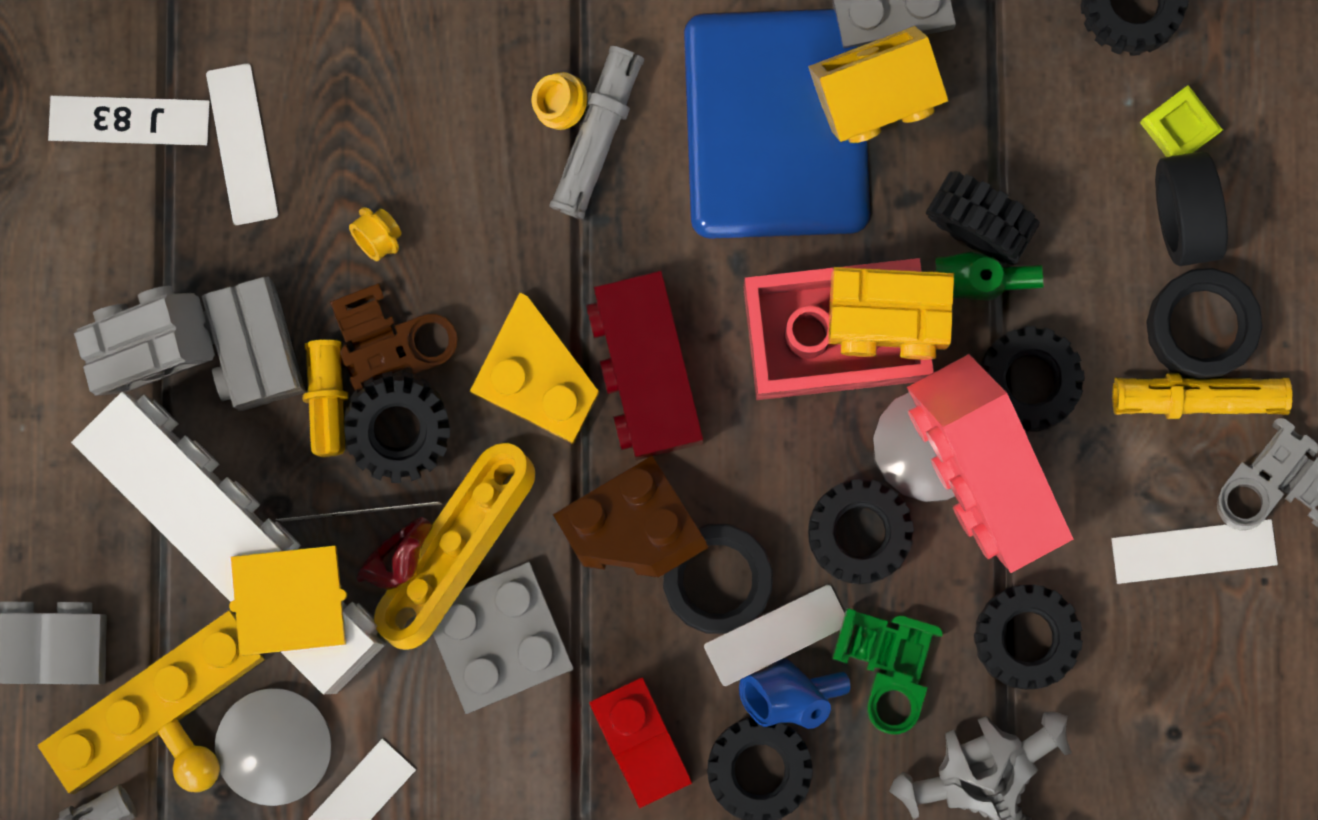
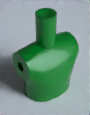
[936,252,1044,301]

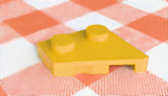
[470,293,599,444]

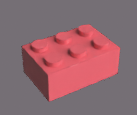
[743,258,934,400]
[907,354,1074,573]

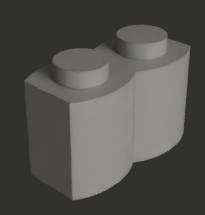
[0,602,107,684]

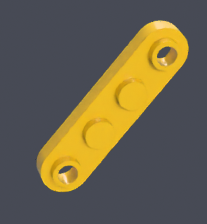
[374,443,535,650]

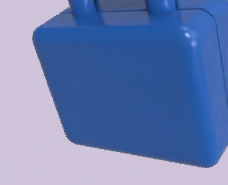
[684,9,870,239]

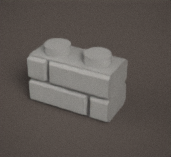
[202,276,306,411]
[74,286,215,396]

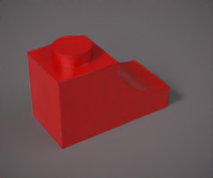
[589,677,692,808]

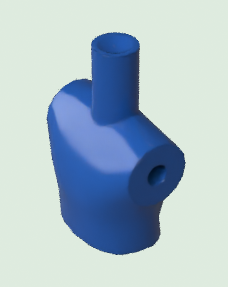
[739,658,850,729]

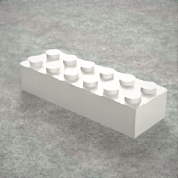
[71,392,386,695]

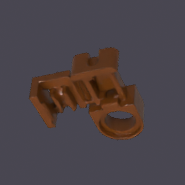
[330,283,458,391]

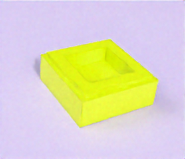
[1140,85,1223,157]

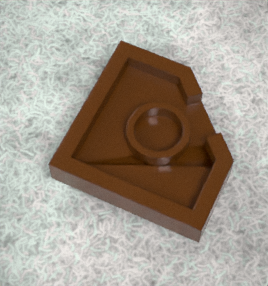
[553,456,709,578]

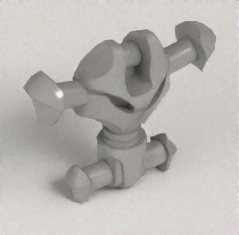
[889,711,1072,820]

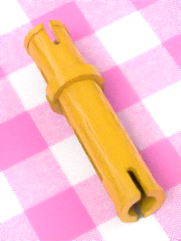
[1112,373,1292,419]

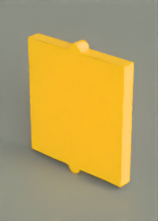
[229,546,347,656]

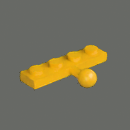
[37,610,265,794]

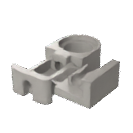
[1217,418,1318,530]

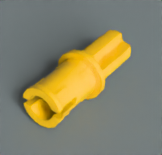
[302,340,349,457]

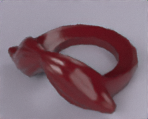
[356,517,433,590]

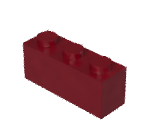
[586,271,703,461]

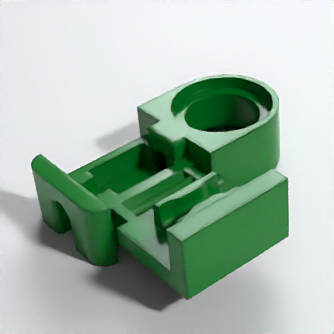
[832,608,943,734]

